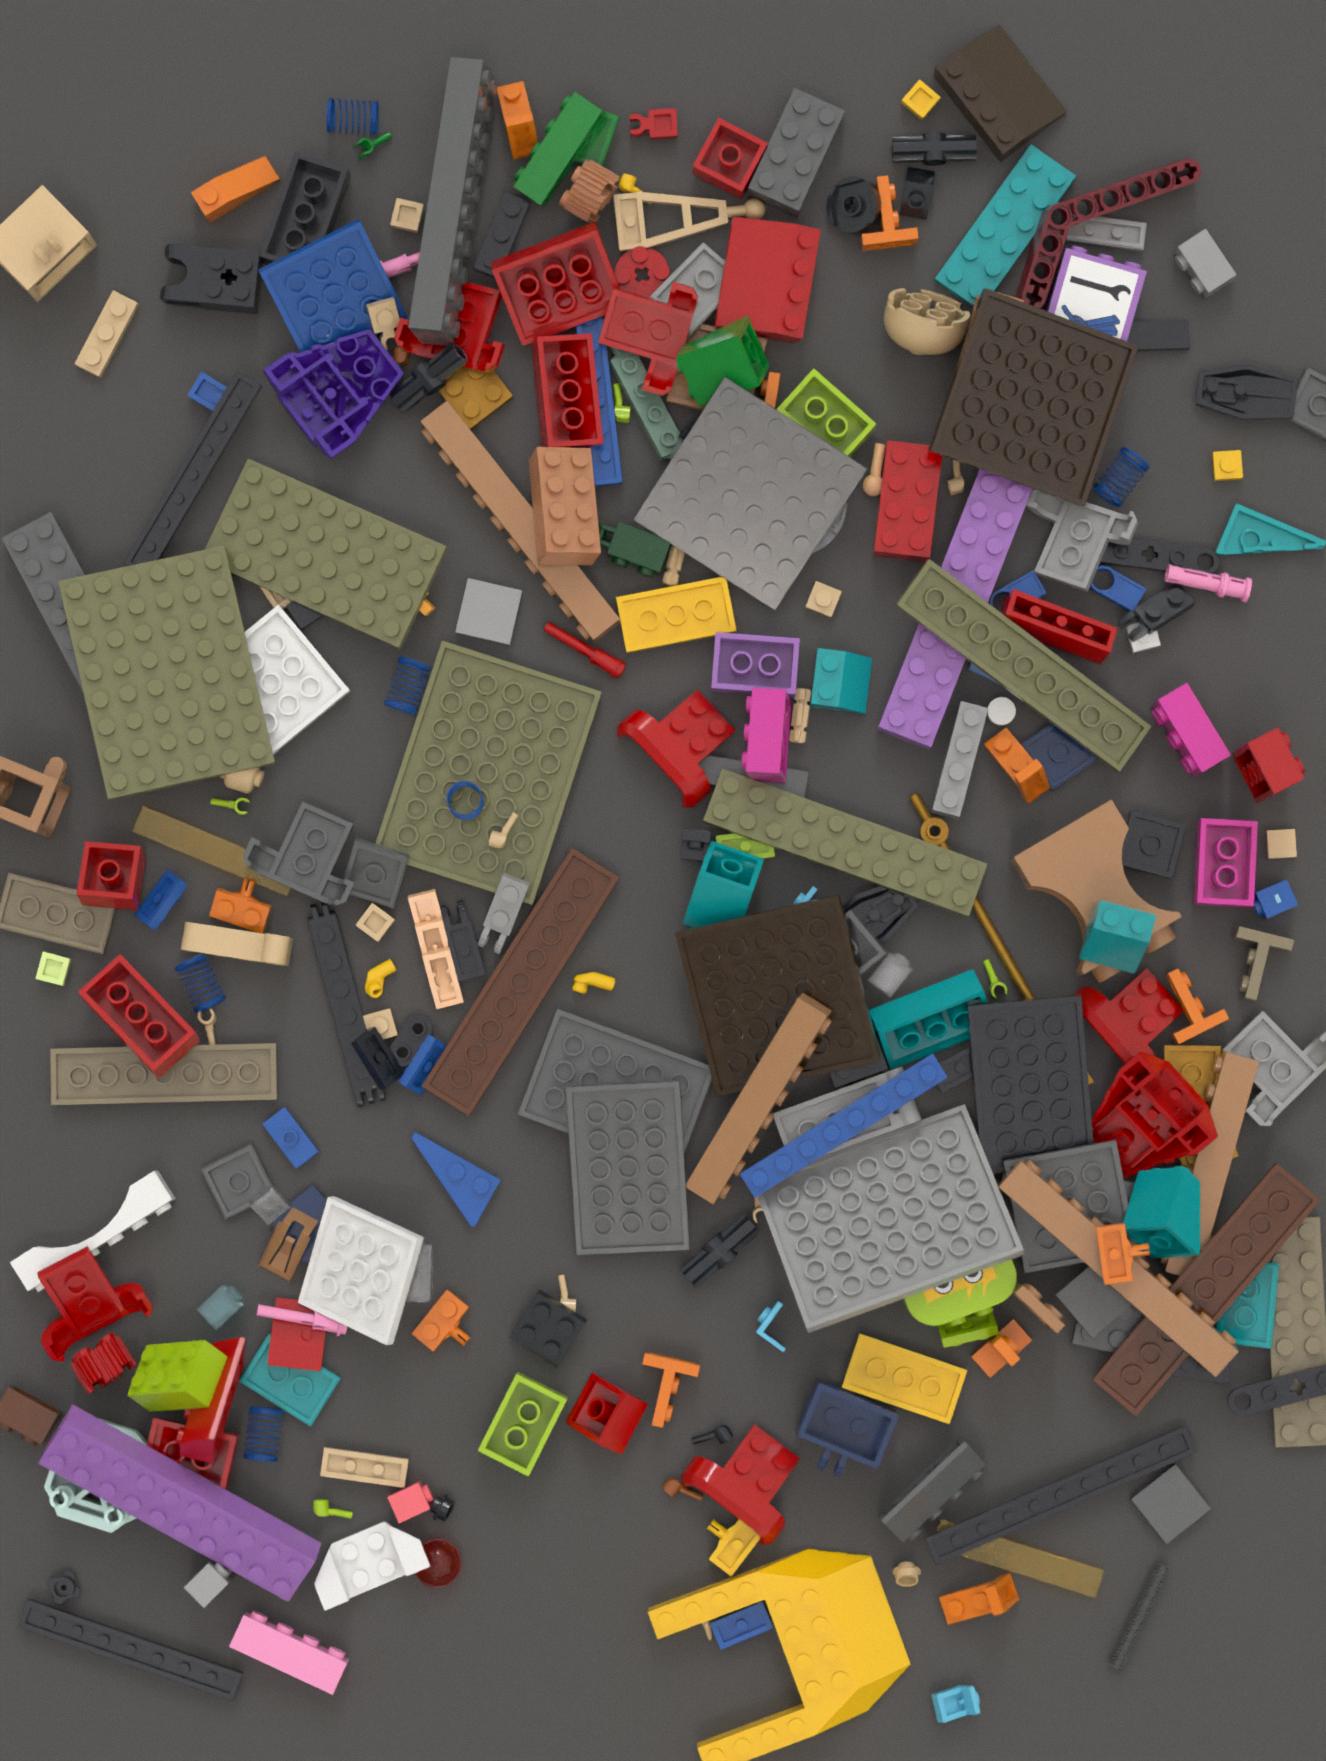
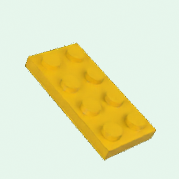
[616,577,737,653]
[841,1333,967,1424]

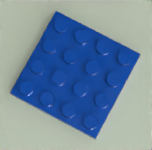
[258,219,408,352]

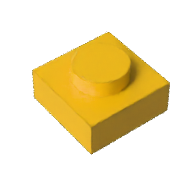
[901,79,941,120]
[1212,450,1243,481]

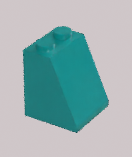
[683,841,764,928]
[1079,900,1157,974]
[1123,1166,1200,1259]

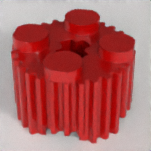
[70,1332,137,1395]

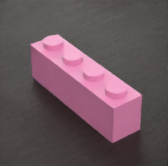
[229,1610,350,1695]

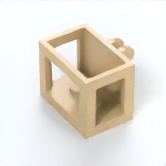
[0,185,97,302]

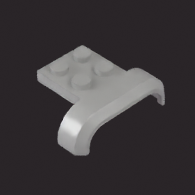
[1026,489,1138,592]
[1221,1011,1326,1126]

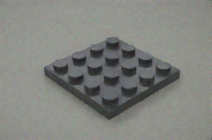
[1003,1140,1136,1273]

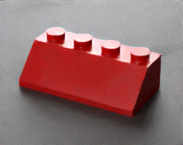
[531,333,603,448]
[176,1337,246,1464]

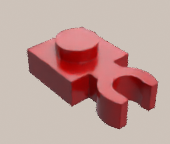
[629,108,678,140]

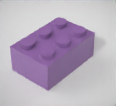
[711,632,800,698]

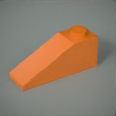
[191,156,280,224]

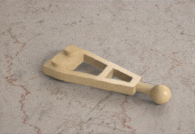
[613,192,765,252]

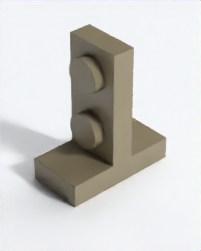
[1233,926,1294,1001]

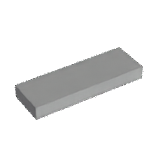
[1065,214,1147,252]

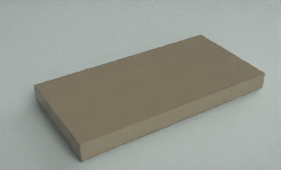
[0,873,116,955]

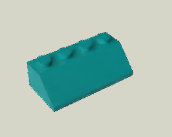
[869,969,987,1070]

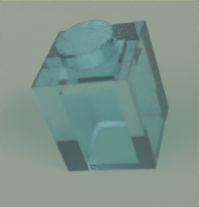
[197,1285,244,1330]

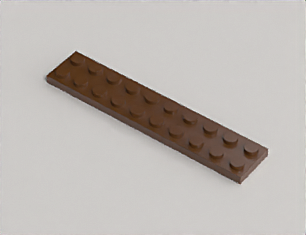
[422,848,619,1116]
[1092,1162,1321,1416]

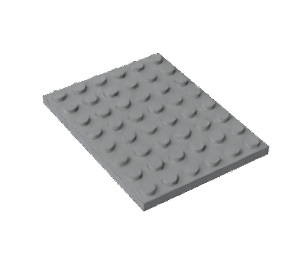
[758,1104,1025,1333]

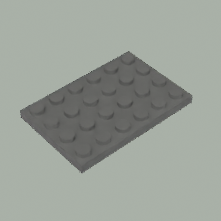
[518,1009,712,1152]
[566,1080,690,1255]

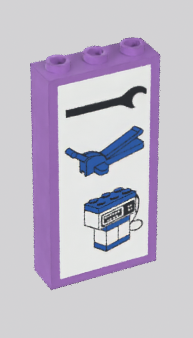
[1046,246,1147,341]

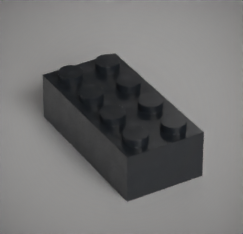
[259,151,351,265]

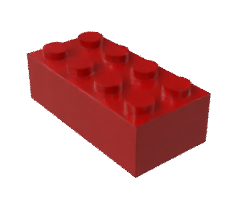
[873,440,942,562]
[1231,728,1305,804]
[78,954,200,1079]

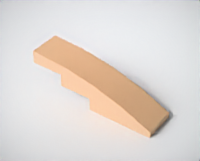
[408,889,464,1009]

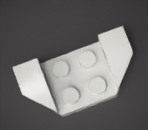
[314,1521,430,1611]

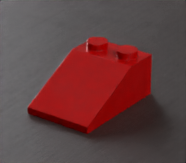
[147,1418,240,1490]

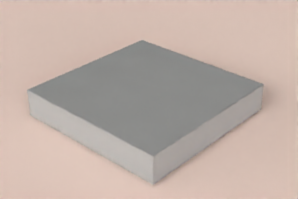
[455,578,523,646]

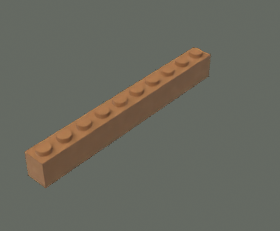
[421,401,620,643]
[999,1159,1239,1377]

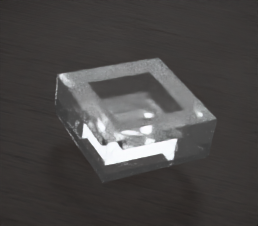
[249,1184,290,1225]

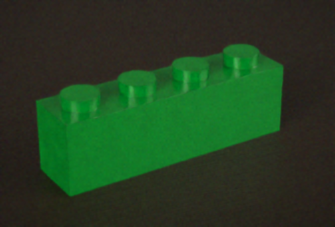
[513,92,606,207]

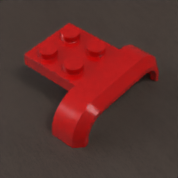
[598,281,698,396]
[394,282,505,372]
[617,690,735,808]
[1073,968,1184,1064]
[37,1246,153,1362]
[681,1424,800,1545]

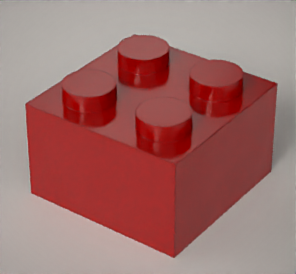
[692,117,768,200]
[76,841,146,910]

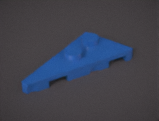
[412,1132,501,1228]

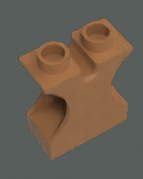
[1009,799,1182,983]

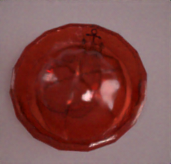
[415,1538,462,1588]

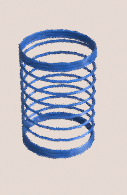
[326,98,379,135]
[1093,447,1150,507]
[384,657,431,715]
[447,781,484,820]
[174,953,227,1013]
[243,1407,284,1462]

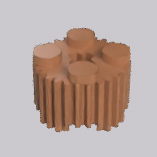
[559,159,620,224]

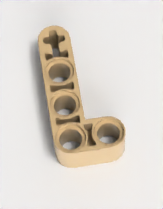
[180,922,293,966]

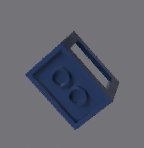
[795,1378,899,1477]

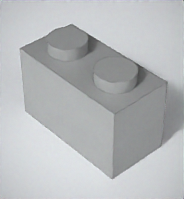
[1174,229,1237,299]
[184,1560,235,1608]

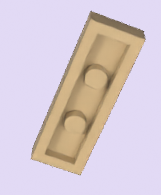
[75,291,139,378]
[320,1447,409,1488]

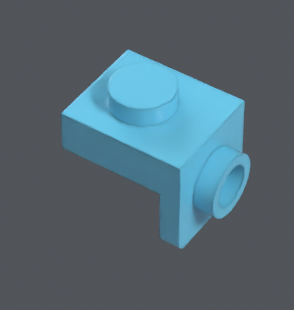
[931,1685,980,1723]

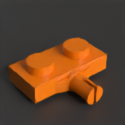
[209,877,272,933]
[1096,1223,1150,1285]
[412,1289,471,1352]

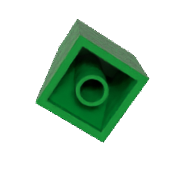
[676,316,770,407]

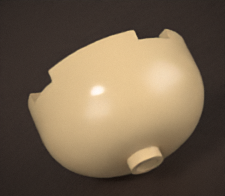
[884,288,970,355]

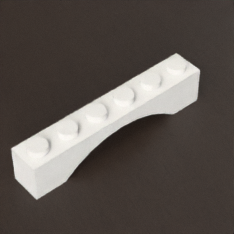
[10,1170,176,1292]

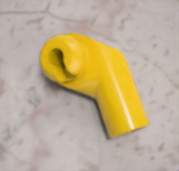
[365,959,397,998]
[572,972,615,994]

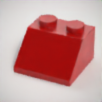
[566,1373,648,1455]

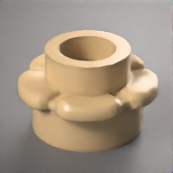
[893,1562,921,1587]

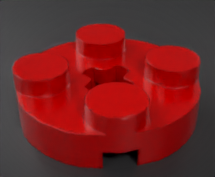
[615,246,670,298]

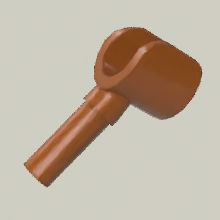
[391,347,410,366]
[662,1477,703,1501]

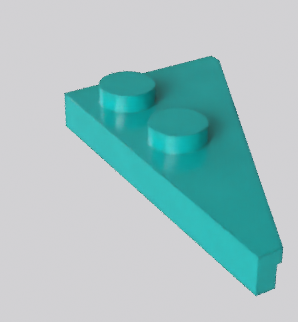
[1215,503,1326,556]

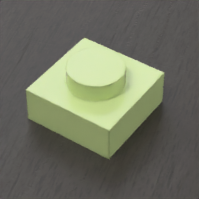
[35,952,72,986]

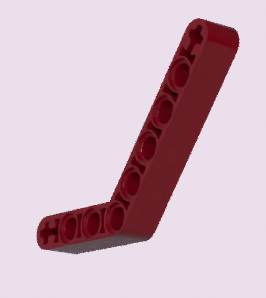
[1015,158,1201,309]

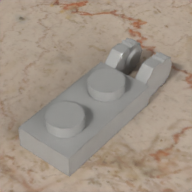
[478,873,530,954]

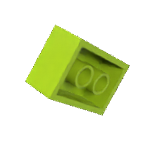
[777,368,876,457]
[127,1340,227,1412]
[478,1372,568,1477]

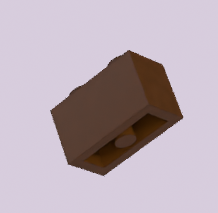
[0,1385,63,1446]

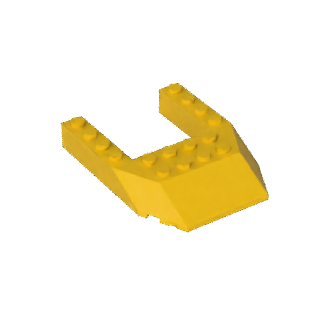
[648,1549,910,1761]

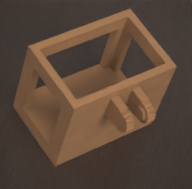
[0,756,72,839]

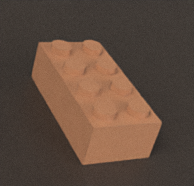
[528,447,601,565]

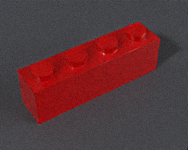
[1000,589,1118,664]

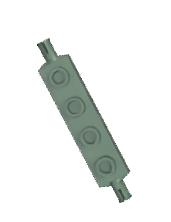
[609,347,684,461]

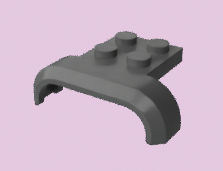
[243,801,355,907]

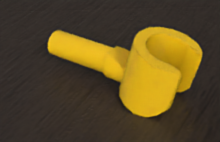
[619,173,651,205]

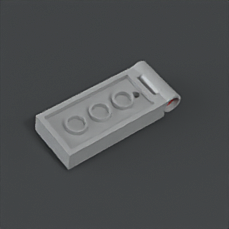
[772,1067,922,1156]

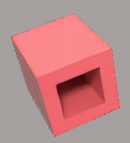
[387,1481,434,1523]

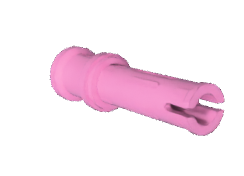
[1164,564,1252,603]

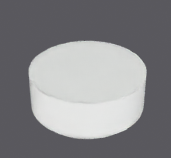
[987,697,1016,726]

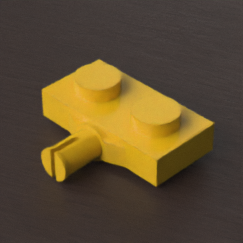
[706,1519,760,1576]

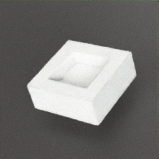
[1125,622,1161,654]

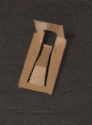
[258,1207,318,1284]

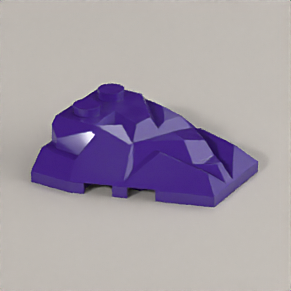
[263,329,404,459]

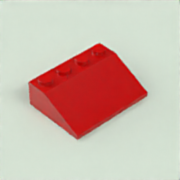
[714,217,821,344]
[491,222,620,346]

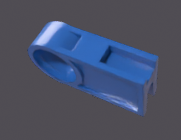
[1090,566,1146,612]
[989,570,1047,607]

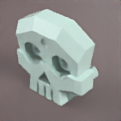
[44,1418,148,1533]

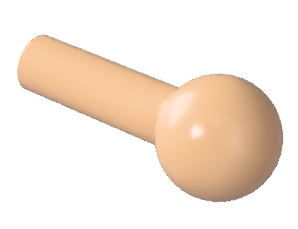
[862,443,886,496]

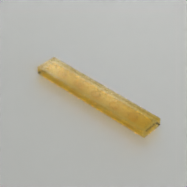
[132,806,291,897]
[936,1519,1104,1598]

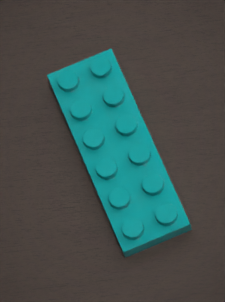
[934,145,1076,308]

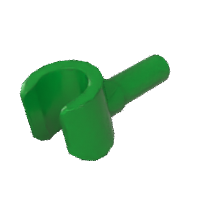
[353,132,392,159]

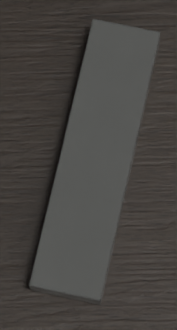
[698,755,809,798]

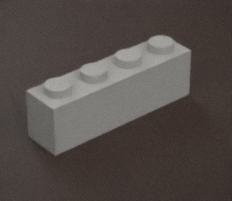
[931,701,988,820]

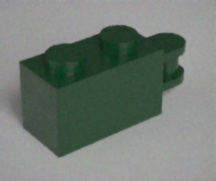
[598,522,672,578]

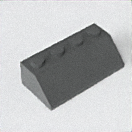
[878,1437,986,1542]

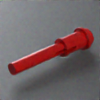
[543,621,627,679]

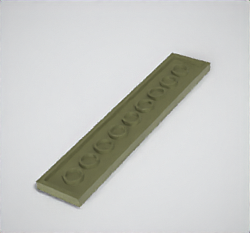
[895,559,1152,772]
[703,769,987,918]

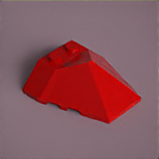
[1092,1051,1218,1178]

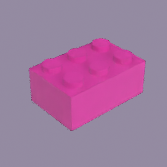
[1151,683,1231,778]
[742,688,792,784]
[1193,818,1258,908]

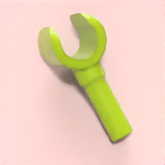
[613,383,631,423]
[210,798,250,815]
[983,959,1008,998]
[313,1499,353,1519]

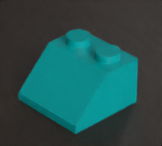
[810,648,872,714]

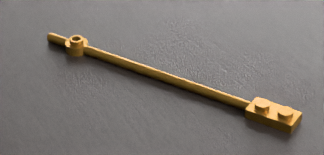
[909,793,1094,1084]

